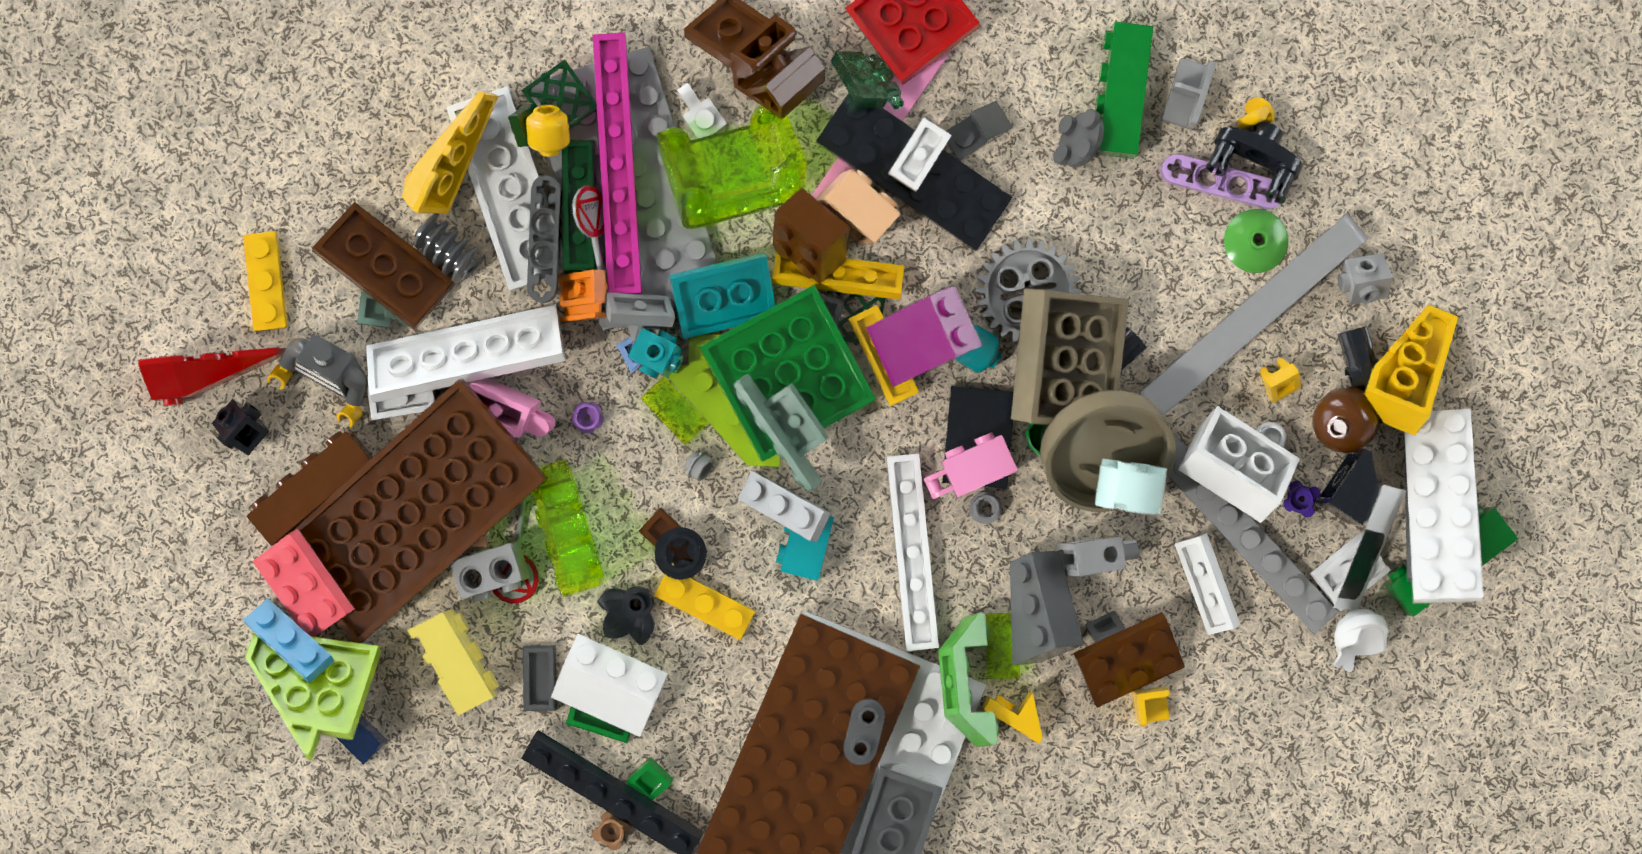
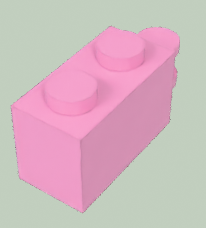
[470,378,555,438]
[923,432,1018,499]

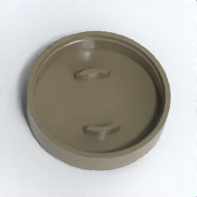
[1040,390,1176,512]

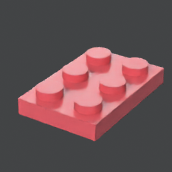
[252,529,354,637]

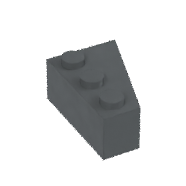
[1010,551,1084,666]

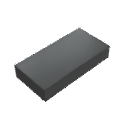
[523,645,557,711]

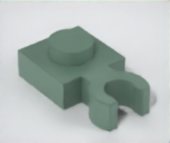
[357,291,409,328]

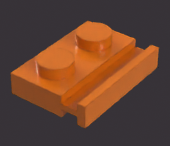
[559,270,607,322]

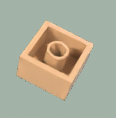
[817,169,900,245]

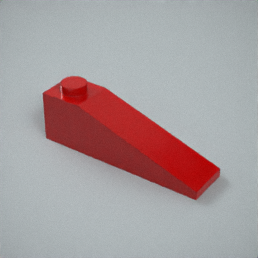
[138,347,285,407]

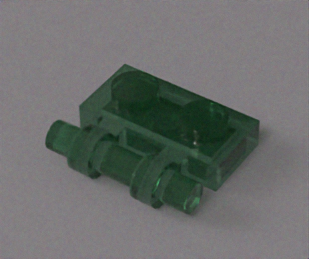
[831,51,904,110]

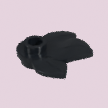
[597,586,655,645]

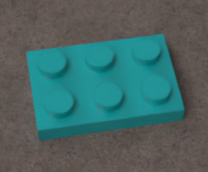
[669,253,776,339]

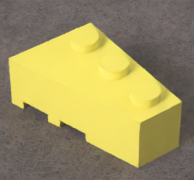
[407,609,499,716]

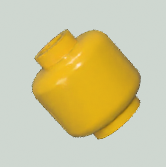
[526,105,570,157]

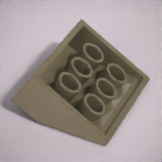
[1011,289,1129,424]

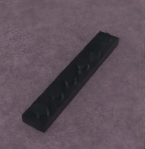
[521,730,704,854]

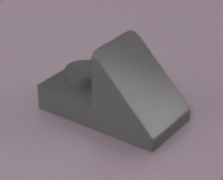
[946,101,1013,161]

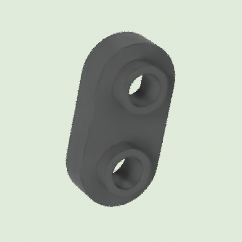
[844,698,885,765]

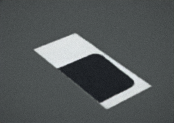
[1333,485,1406,610]

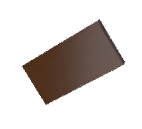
[312,202,455,331]

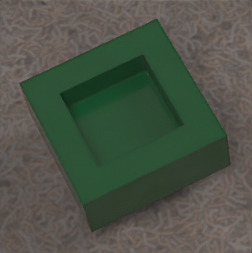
[508,104,537,147]

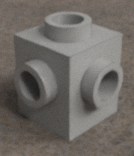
[1338,253,1393,305]

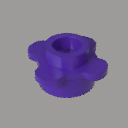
[1283,481,1321,517]

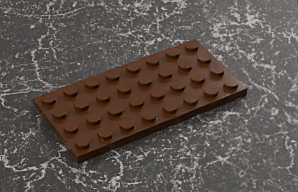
[290,378,548,643]
[696,613,921,854]

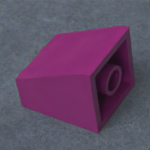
[866,285,982,387]

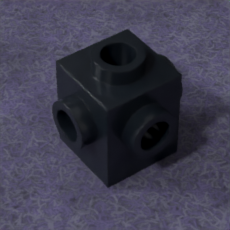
[211,398,269,456]

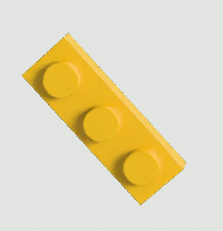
[243,231,288,332]
[848,305,919,407]
[654,575,755,640]

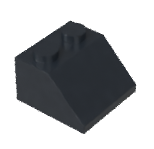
[1315,448,1380,525]

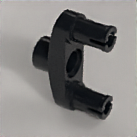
[1206,122,1303,204]

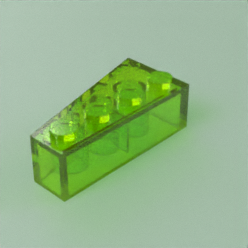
[530,459,607,598]

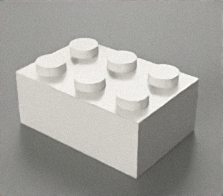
[1178,406,1300,523]

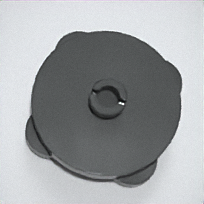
[1053,109,1104,168]

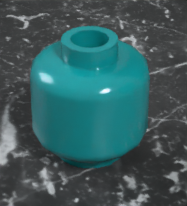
[955,325,1001,373]

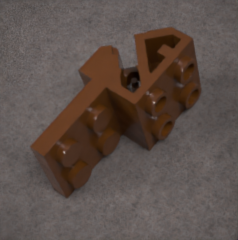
[684,0,825,119]

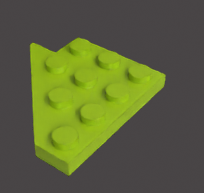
[669,334,780,467]
[245,633,381,761]

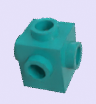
[628,328,683,380]

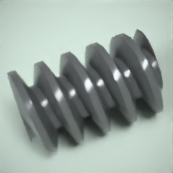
[413,213,485,284]

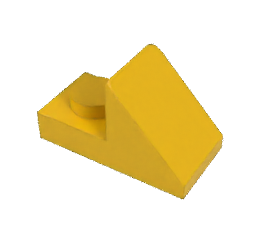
[982,691,1043,744]

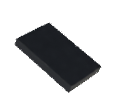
[942,386,1014,489]

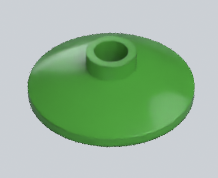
[1224,209,1288,273]

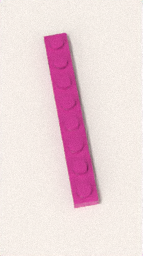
[592,32,642,294]

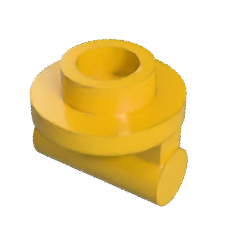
[1237,97,1275,130]

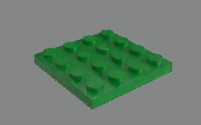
[699,285,876,462]

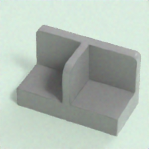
[1161,58,1216,130]
[599,292,675,343]

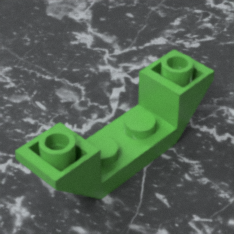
[938,613,999,747]

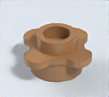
[592,812,631,850]

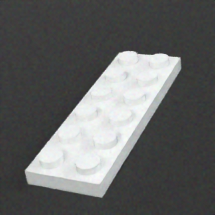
[446,86,569,291]
[366,304,565,403]
[1404,409,1483,603]

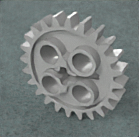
[975,238,1081,343]

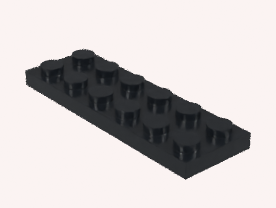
[816,87,1012,251]

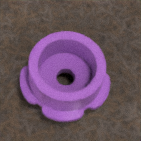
[571,402,604,433]

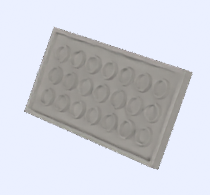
[526,46,717,331]

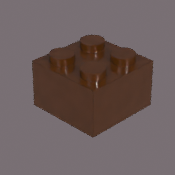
[773,187,850,285]

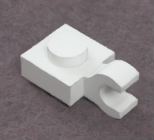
[677,83,727,143]

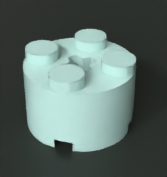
[1095,458,1167,515]

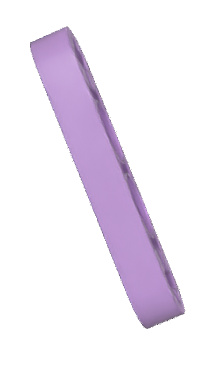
[1160,154,1280,209]

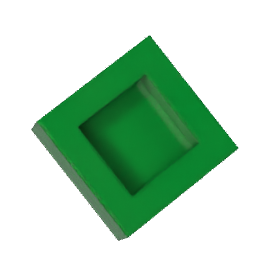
[626,756,673,800]

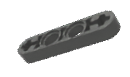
[527,175,562,303]

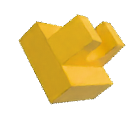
[1259,358,1301,403]

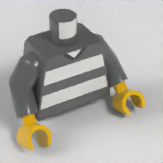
[267,334,367,428]

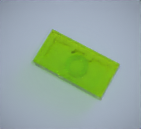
[640,376,708,445]
[985,613,1020,679]

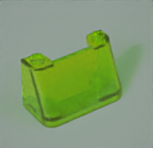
[657,105,807,229]

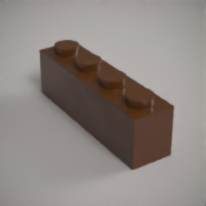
[246,431,373,546]

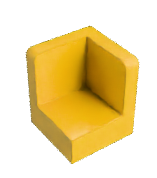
[1132,686,1170,727]

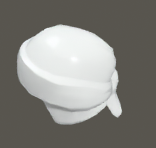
[1333,609,1389,672]

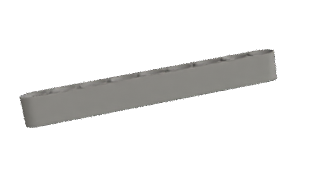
[1139,213,1369,415]

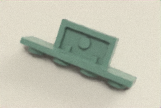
[734,374,829,492]

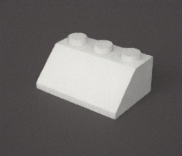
[551,634,668,737]

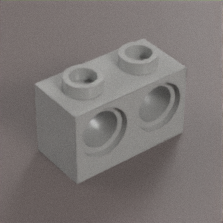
[451,541,530,603]

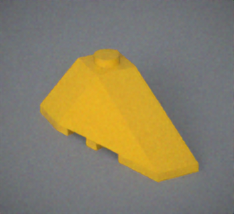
[402,91,499,214]
[1365,305,1458,436]

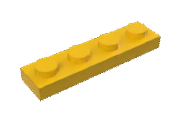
[772,252,904,300]

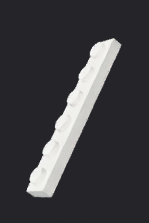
[886,454,939,651]

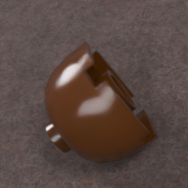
[1312,387,1380,453]

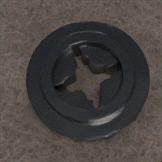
[654,527,707,579]

